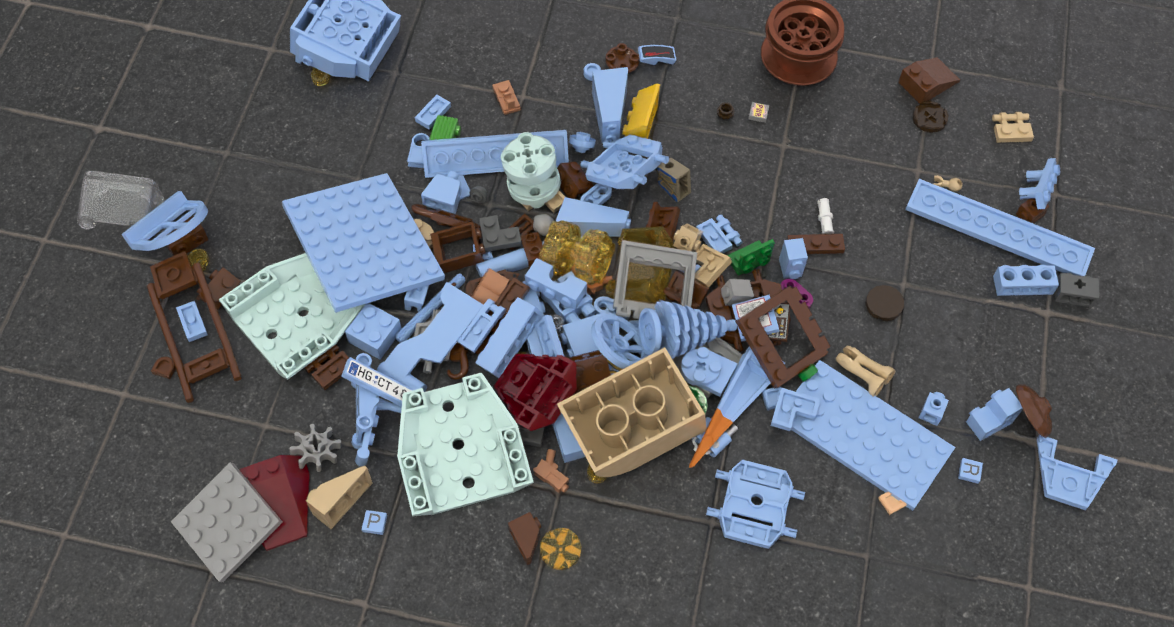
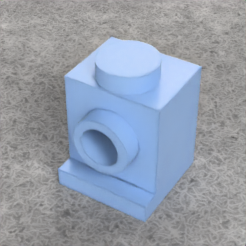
[919,392,949,426]

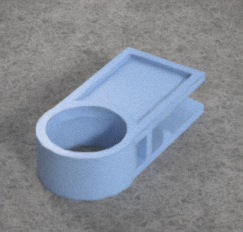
[407,133,429,168]

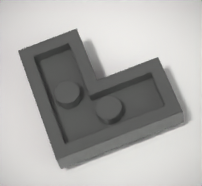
[479,215,522,252]

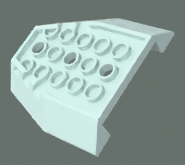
[219,253,365,380]
[397,373,534,516]

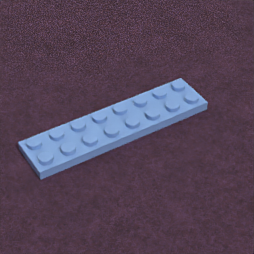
[421,130,569,178]

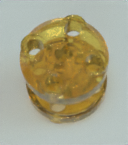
[539,220,615,285]

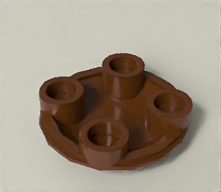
[605,43,640,73]

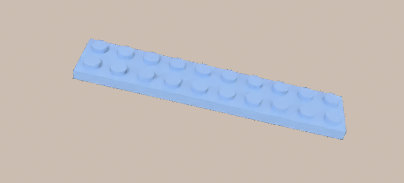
[905,179,1095,276]

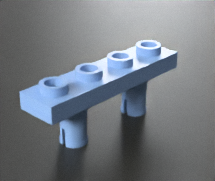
[1019,158,1060,209]

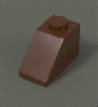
[508,512,541,565]

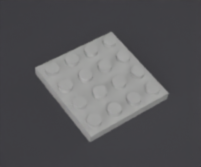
[171,462,283,582]

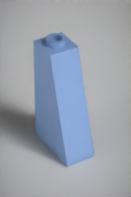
[555,197,631,237]

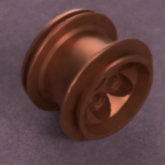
[761,0,844,85]

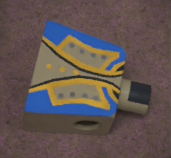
[655,158,691,202]

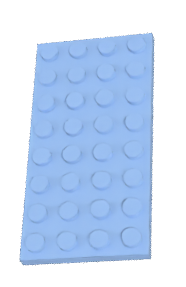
[791,360,956,511]

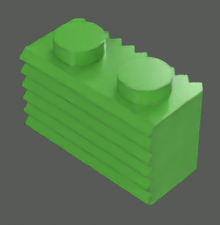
[429,115,461,140]

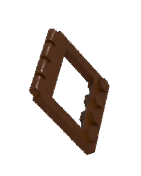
[735,286,831,389]

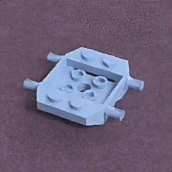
[580,135,669,189]
[706,460,805,549]

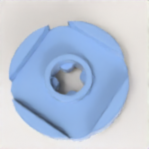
[681,347,721,387]

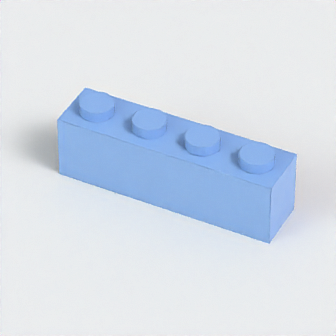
[475,297,542,378]

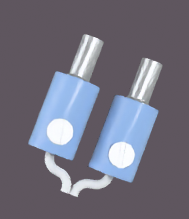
[692,417,738,457]

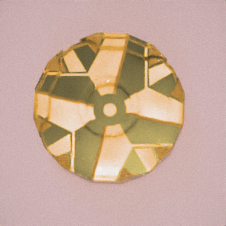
[540,528,582,570]

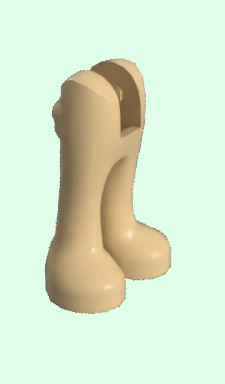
[836,345,896,397]

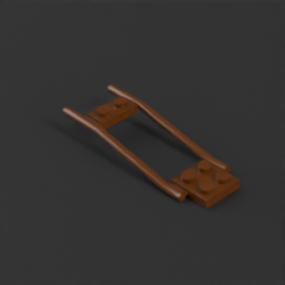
[147,251,242,403]

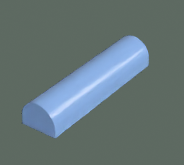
[476,240,552,277]

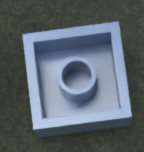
[345,303,402,360]

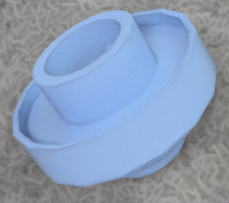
[569,132,596,153]

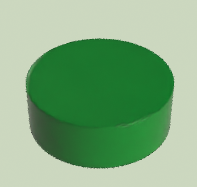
[798,364,818,381]

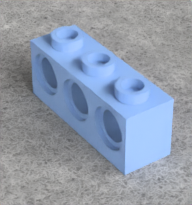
[993,264,1059,296]

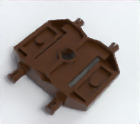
[706,269,791,352]

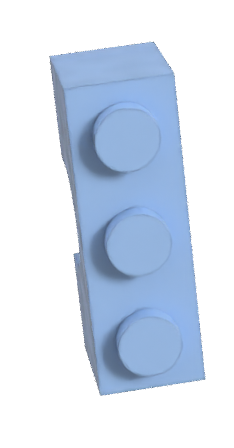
[525,258,587,309]

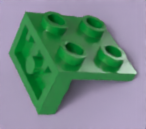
[727,239,775,276]

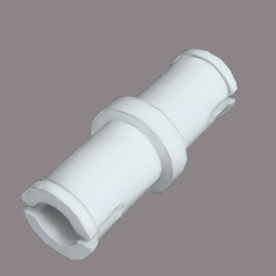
[817,198,834,234]

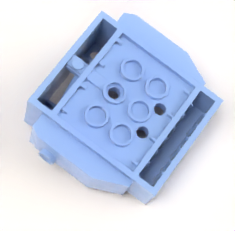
[290,0,401,81]

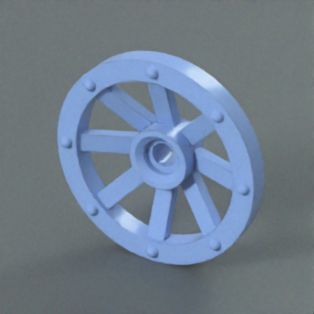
[591,314,648,369]

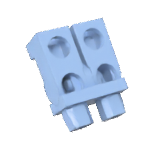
[541,271,595,324]

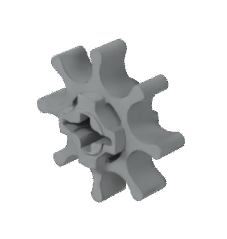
[290,424,341,472]

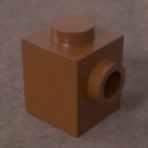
[1016,198,1050,224]

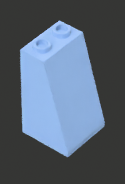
[592,67,628,144]

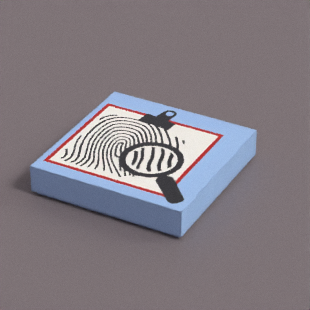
[732,295,780,341]

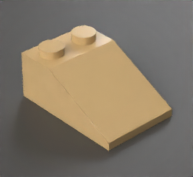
[306,466,373,529]

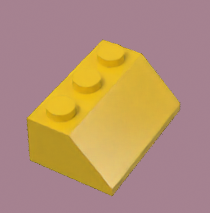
[622,84,660,139]

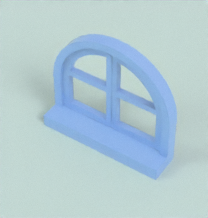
[121,191,208,251]

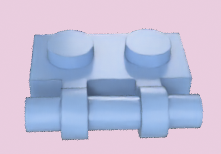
[696,215,743,254]

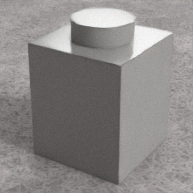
[721,279,754,306]

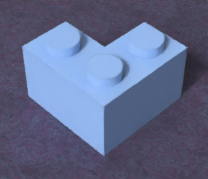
[966,388,1023,441]

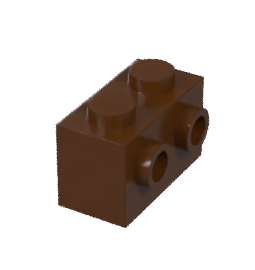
[166,216,208,256]

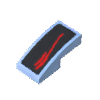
[638,45,676,65]

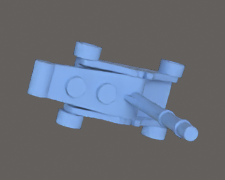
[351,353,402,466]

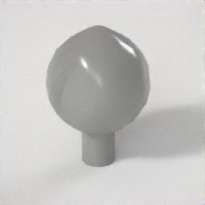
[533,214,561,241]

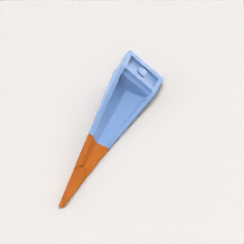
[689,346,785,468]

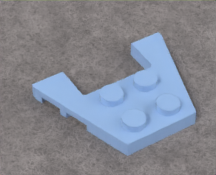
[1037,435,1118,510]

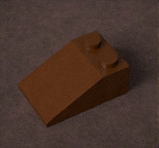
[898,57,960,104]

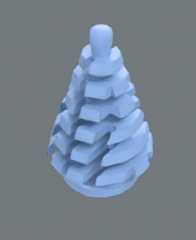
[638,300,737,359]

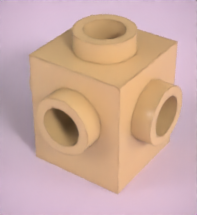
[673,224,703,252]

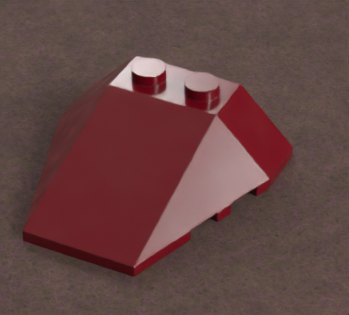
[494,354,577,431]
[239,455,310,551]

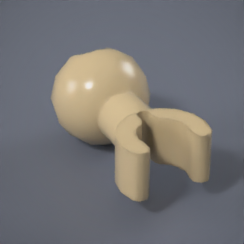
[933,175,963,192]

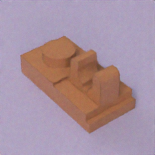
[492,80,521,115]

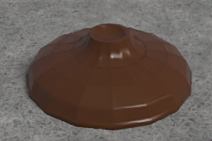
[1016,384,1052,438]

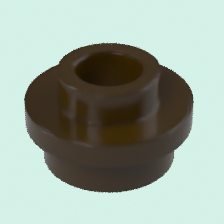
[717,102,735,119]

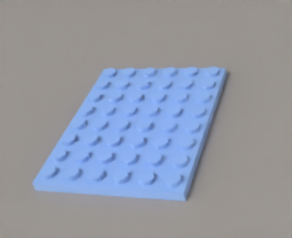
[282,173,445,313]

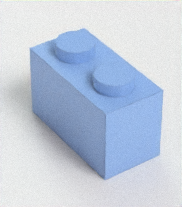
[779,238,808,279]

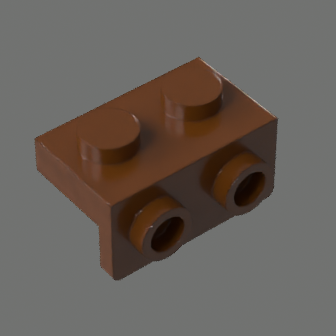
[557,162,594,199]
[646,202,680,242]
[195,267,241,310]
[662,270,710,309]

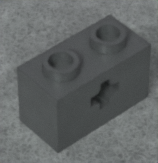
[1055,273,1099,307]

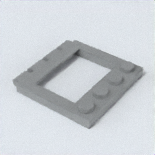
[613,240,697,319]

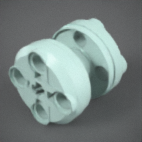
[501,132,561,208]

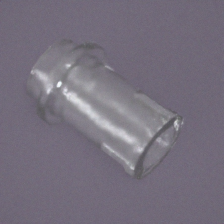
[552,314,564,336]

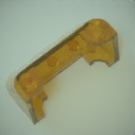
[606,227,675,304]

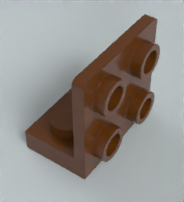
[568,350,611,394]

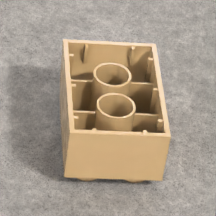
[557,347,707,477]

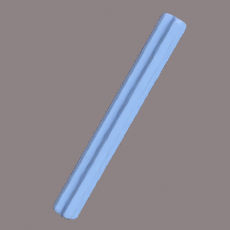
[395,273,466,343]

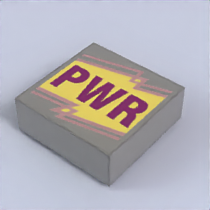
[749,102,769,123]

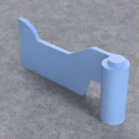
[377,282,483,392]

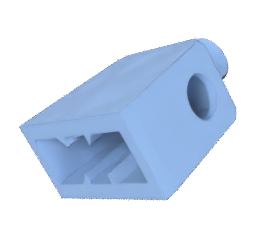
[421,171,462,214]

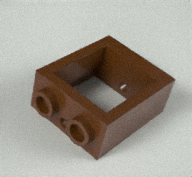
[430,222,486,273]

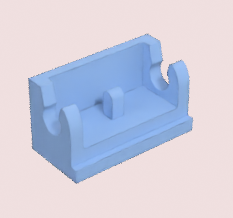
[404,284,430,312]

